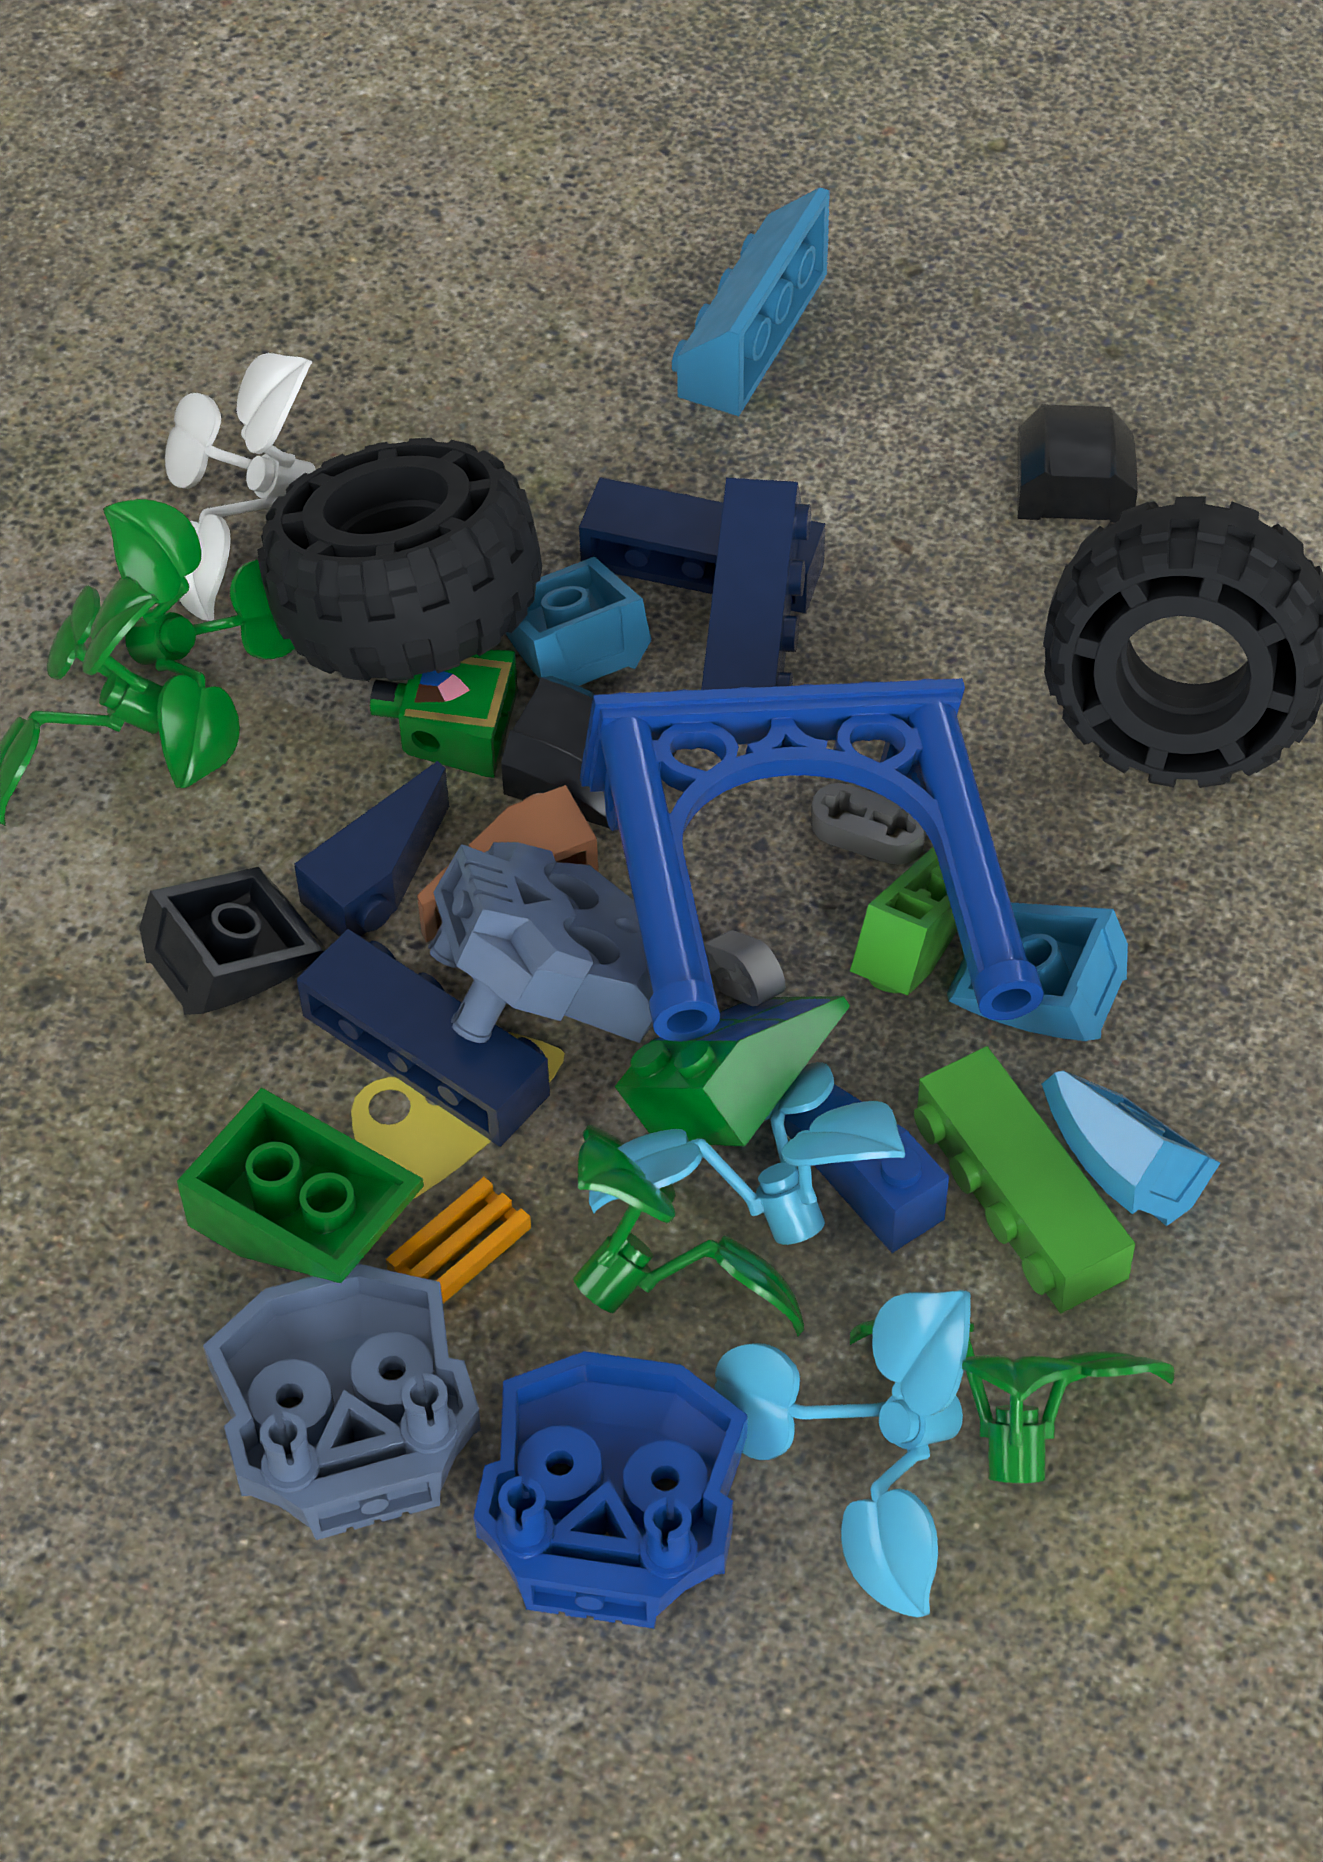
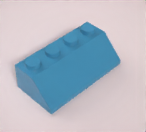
[672,187,830,416]

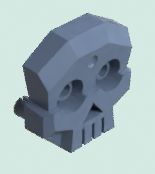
[428,842,653,1043]
[203,1264,481,1540]

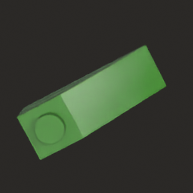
[850,847,957,996]

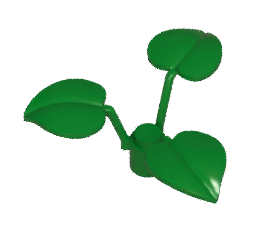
[103,499,294,788]
[0,576,163,826]
[573,1125,804,1337]
[850,1319,1174,1483]

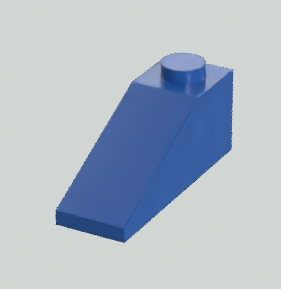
[784,1084,949,1253]

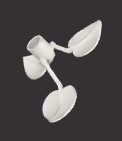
[165,353,316,621]

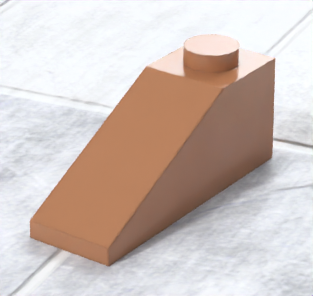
[417,785,599,942]

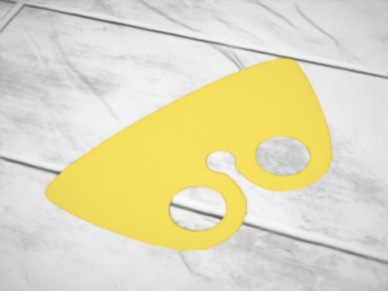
[351,1032,565,1199]

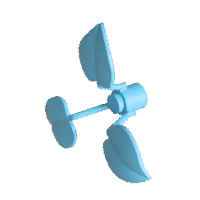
[589,1062,905,1245]
[715,1290,971,1617]

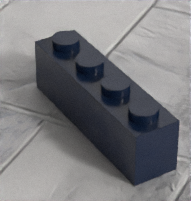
[579,477,825,614]
[701,478,811,690]
[297,929,550,1147]

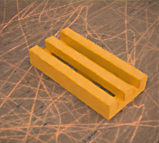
[386,1176,531,1304]

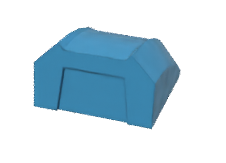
[506,557,652,686]
[947,902,1128,1041]
[1042,1070,1220,1226]

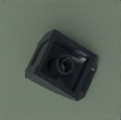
[1017,404,1138,523]
[501,676,677,829]
[139,867,326,1015]

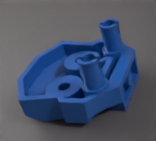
[473,1351,748,1629]

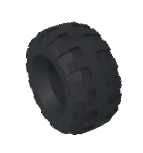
[257,438,542,682]
[1043,496,1323,788]

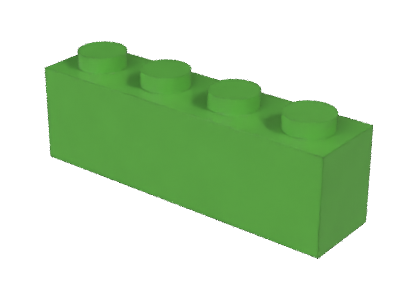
[914,1046,1135,1314]

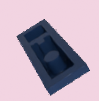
[294,761,449,937]

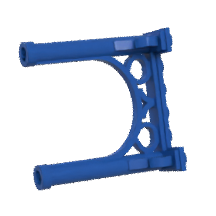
[580,678,1044,1041]

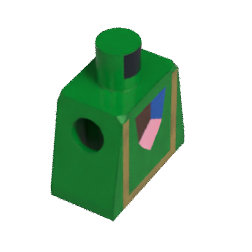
[370,650,518,778]

